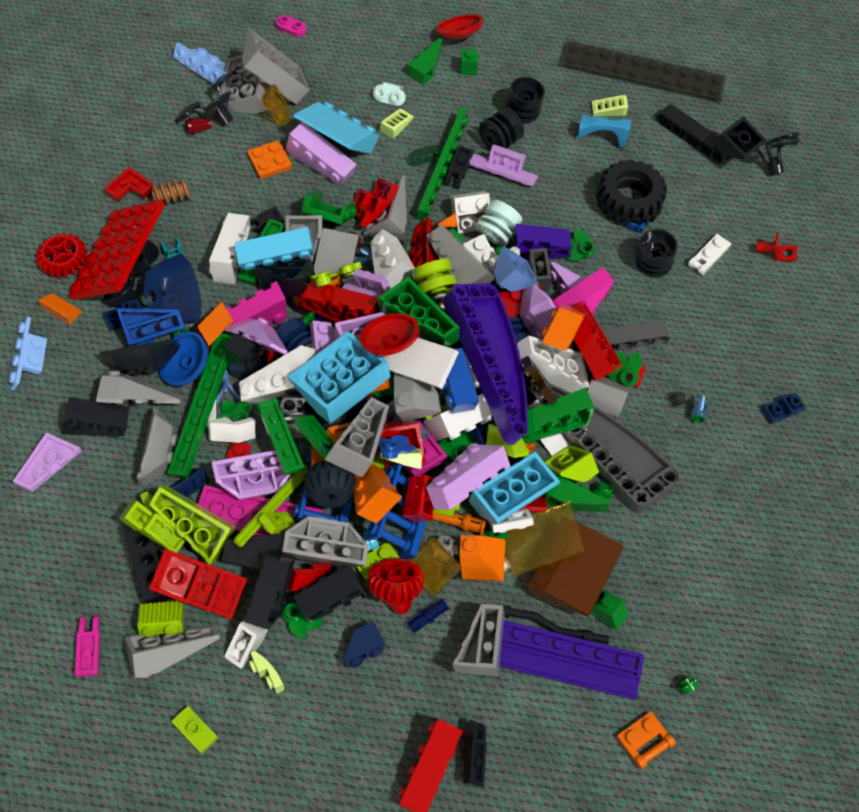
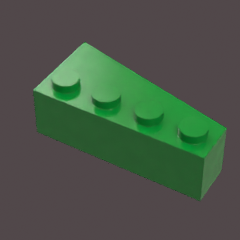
[378,276,460,347]
[522,387,594,444]

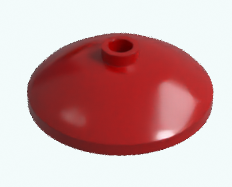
[436,14,484,41]
[360,313,420,356]

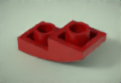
[288,564,331,591]

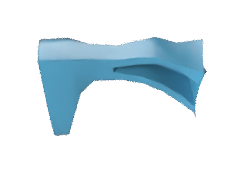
[575,113,632,149]

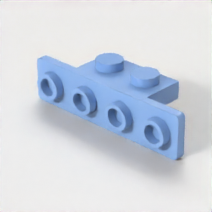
[173,43,226,87]
[8,317,47,390]

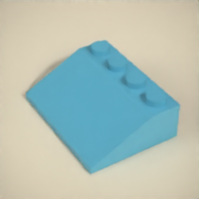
[294,101,380,154]
[287,331,390,424]

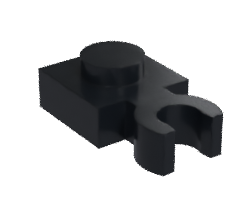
[250,206,285,233]

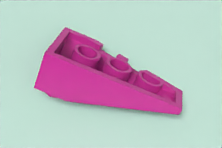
[552,267,615,315]

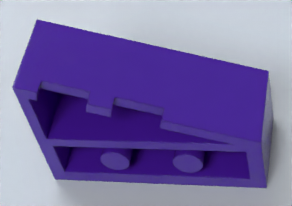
[515,224,572,261]

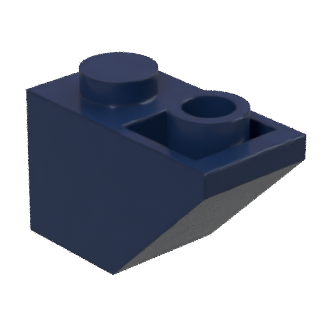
[344,621,385,668]

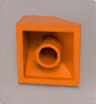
[460,535,506,581]

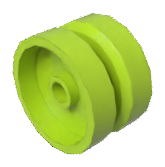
[411,259,458,297]

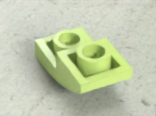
[249,651,285,693]

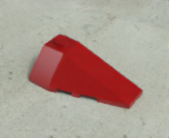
[408,217,440,285]

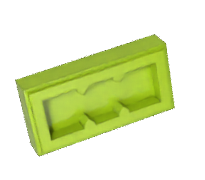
[171,706,218,754]

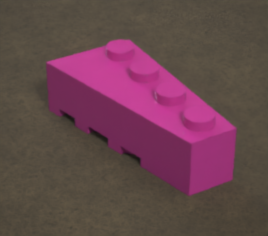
[222,281,288,334]

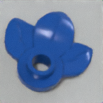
[377,435,416,459]

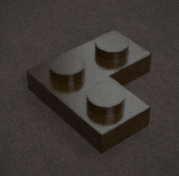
[522,356,557,405]

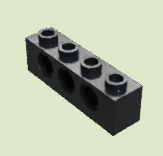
[122,525,172,604]

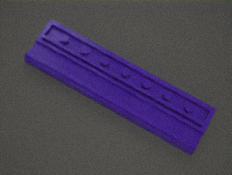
[499,620,644,701]

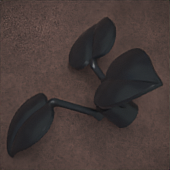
[175,70,236,126]
[726,132,800,175]
[102,239,175,307]

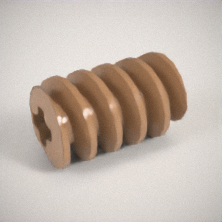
[151,178,191,204]

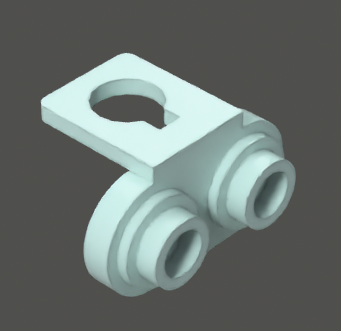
[373,82,406,106]

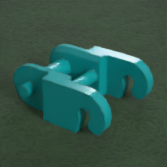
[161,238,183,259]

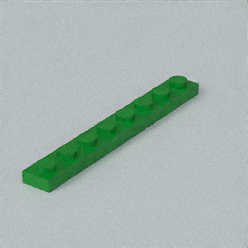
[417,108,469,221]
[167,333,234,479]

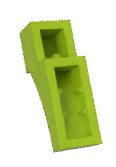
[119,501,186,552]

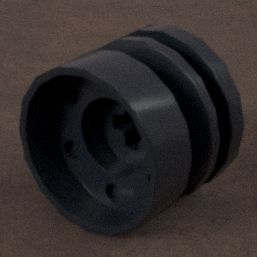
[506,77,545,123]
[479,107,524,149]
[636,229,678,277]

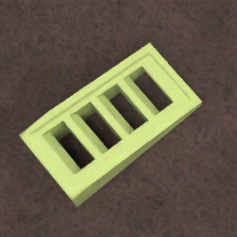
[591,95,628,116]
[380,108,414,139]
[380,448,422,469]

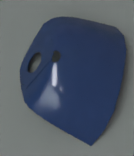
[143,253,202,323]

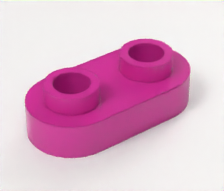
[276,15,306,37]

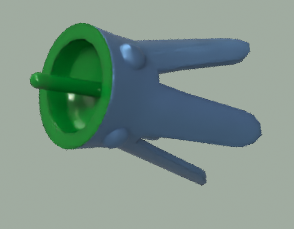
[356,245,374,267]
[690,395,712,425]

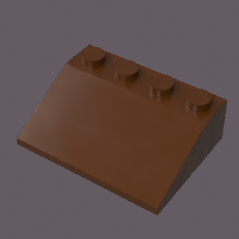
[527,518,624,617]

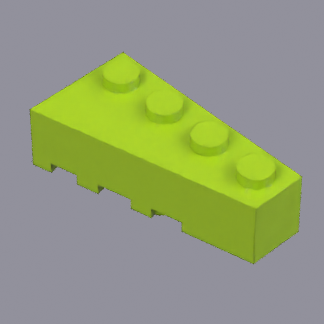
[149,486,237,565]

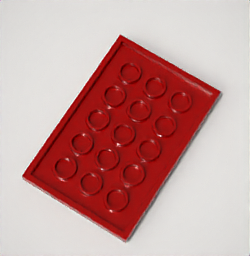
[68,199,165,300]

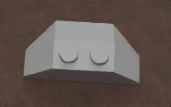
[137,407,178,487]
[282,516,368,567]

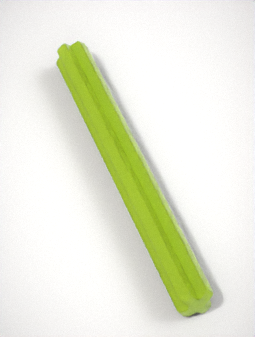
[234,465,307,547]

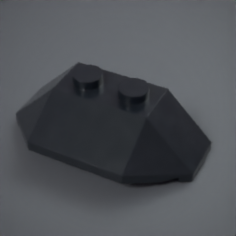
[100,339,180,377]

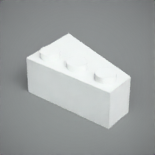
[371,229,415,289]

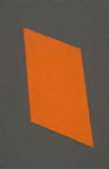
[197,302,234,346]

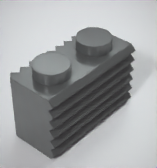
[528,248,552,291]

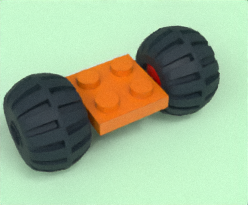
[305,408,356,509]

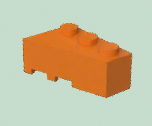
[353,464,402,524]

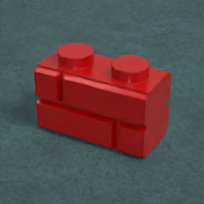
[402,475,434,522]

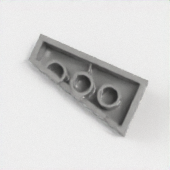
[427,225,496,284]
[325,397,389,477]

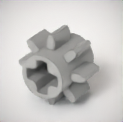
[432,536,458,561]

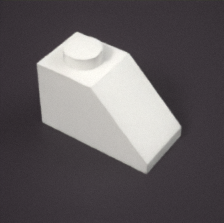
[224,619,268,669]

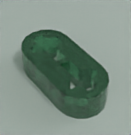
[408,145,441,167]

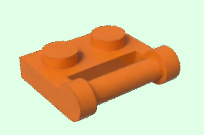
[616,711,676,770]

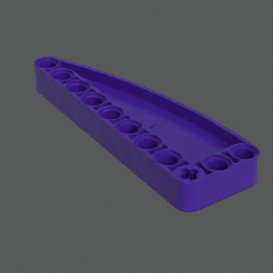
[443,283,528,445]

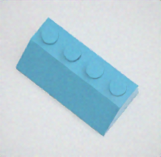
[234,227,314,270]
[469,452,560,524]

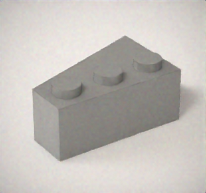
[452,604,505,676]

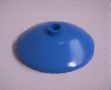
[159,331,208,386]

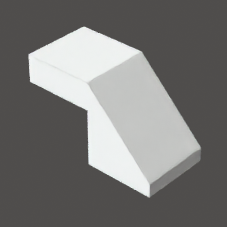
[208,417,256,443]

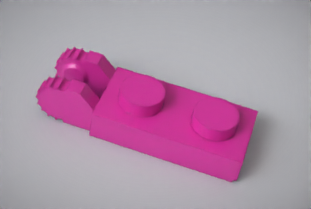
[75,616,101,677]

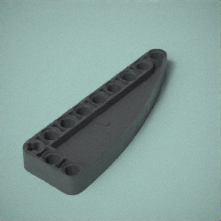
[526,379,679,513]

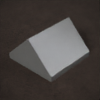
[587,376,630,419]

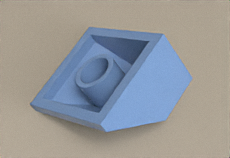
[494,246,539,292]

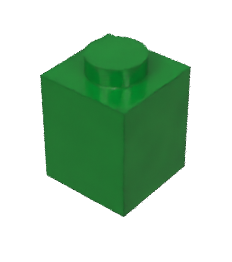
[460,49,479,76]

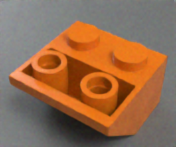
[542,304,585,351]

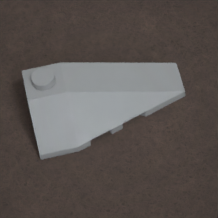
[363,175,407,237]
[285,215,322,261]
[96,370,184,404]
[394,373,442,421]
[124,626,220,678]

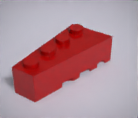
[301,280,379,323]

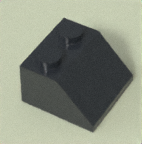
[713,116,767,160]

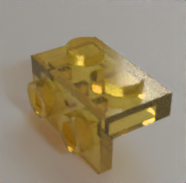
[262,85,292,125]

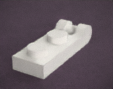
[688,234,731,276]

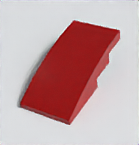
[149,549,248,619]

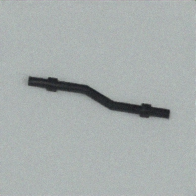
[486,603,610,644]

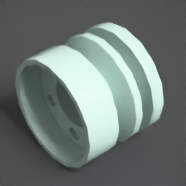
[475,200,523,247]

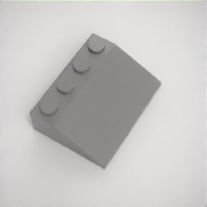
[242,28,309,105]
[215,55,273,114]

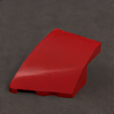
[354,178,399,228]

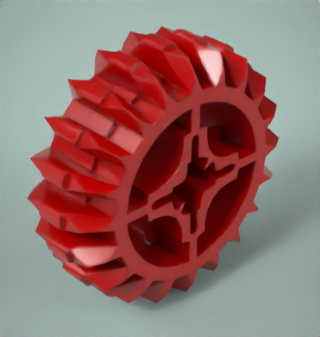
[36,232,87,279]
[367,557,424,603]

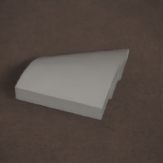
[314,228,359,278]

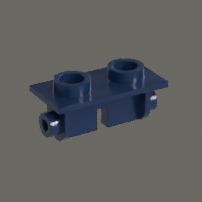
[168,467,210,498]

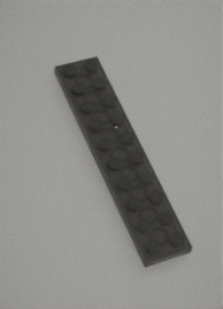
[560,40,726,103]

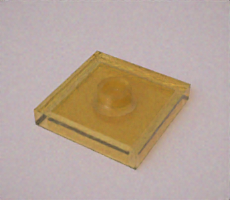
[411,537,462,597]

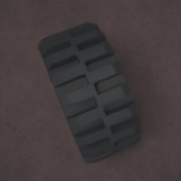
[597,160,667,227]

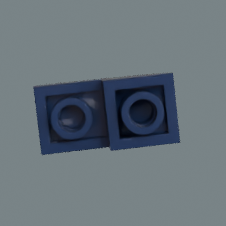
[102,298,143,331]
[760,393,806,424]

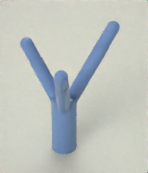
[216,368,241,404]

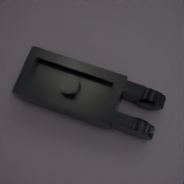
[445,145,475,189]
[463,720,487,788]

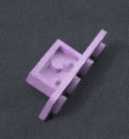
[469,145,538,186]
[342,269,390,297]

